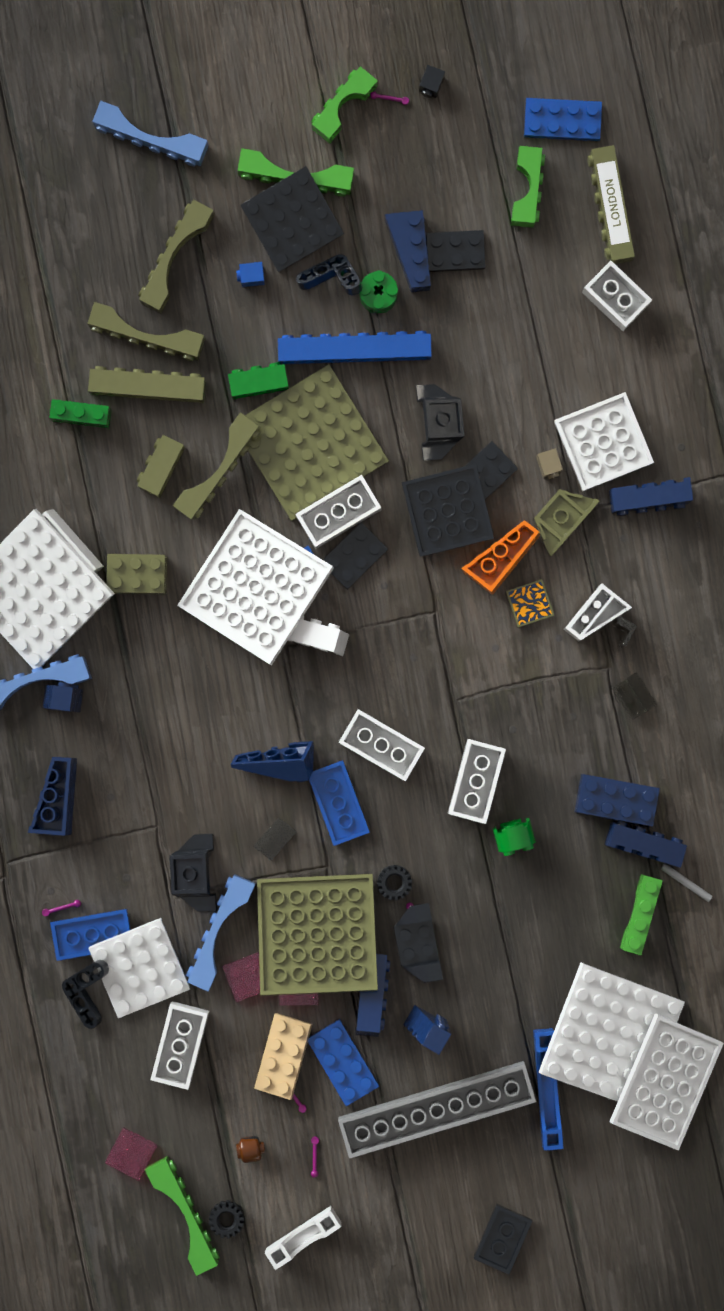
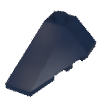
[231,741,314,782]

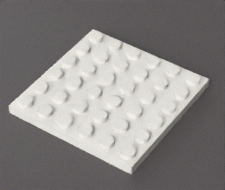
[0,509,115,669]
[177,509,334,666]
[539,963,685,1101]

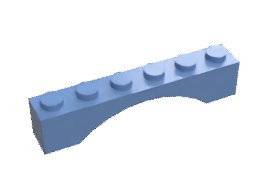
[92,101,209,167]
[0,654,92,710]
[186,874,256,991]

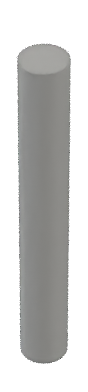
[661,863,712,902]

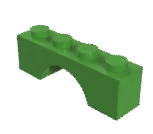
[311,66,378,144]
[511,146,545,228]
[620,874,662,955]

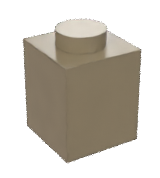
[536,448,563,480]

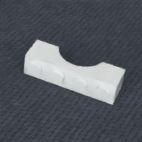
[265,1206,341,1270]

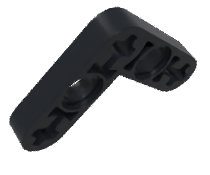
[296,254,363,296]
[62,960,109,1029]

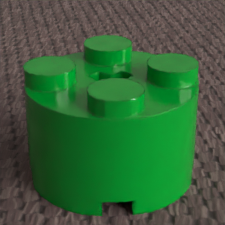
[359,270,398,313]
[493,818,536,856]

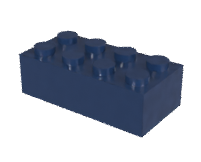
[574,774,660,826]

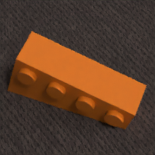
[461,520,540,595]

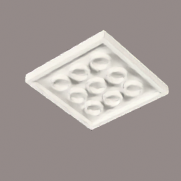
[554,392,654,492]
[89,918,190,1018]

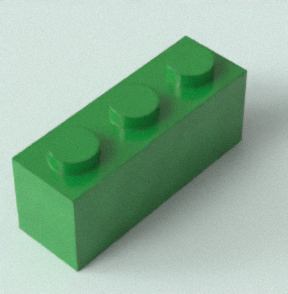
[228,362,289,400]
[49,399,111,429]

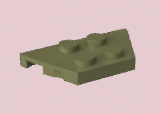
[534,489,600,557]

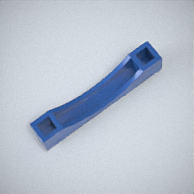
[533,1028,563,1150]

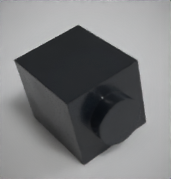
[419,65,445,98]

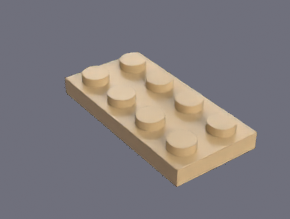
[254,1013,312,1100]

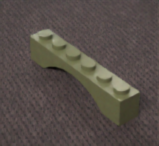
[138,199,215,314]
[87,302,205,361]
[173,412,261,520]

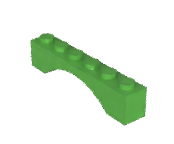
[237,148,354,196]
[145,1156,220,1276]

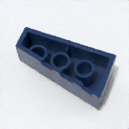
[385,210,431,293]
[609,477,693,516]
[43,682,83,713]
[28,757,77,836]
[604,820,687,868]
[356,954,390,1037]
[403,1005,451,1055]

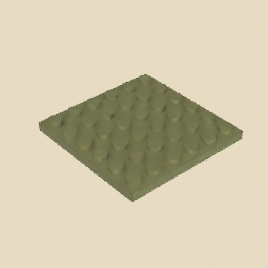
[246,364,389,521]
[257,874,378,996]

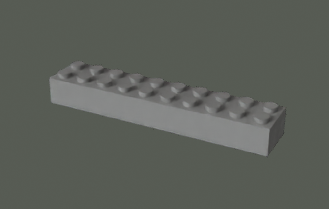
[338,1061,536,1159]

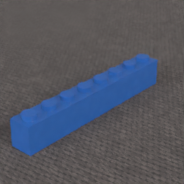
[278,331,431,364]

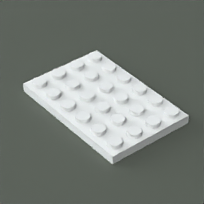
[609,1014,724,1151]

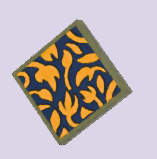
[506,579,554,628]

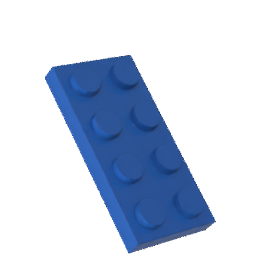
[524,98,602,141]
[309,760,370,846]
[50,909,131,961]
[308,1019,379,1106]

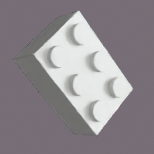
[582,260,652,331]

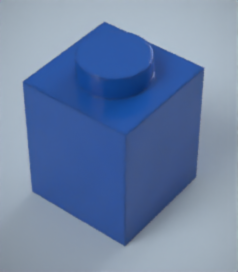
[236,262,265,287]

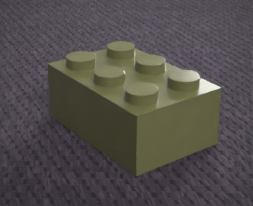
[107,554,167,595]

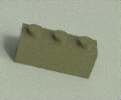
[136,435,185,498]

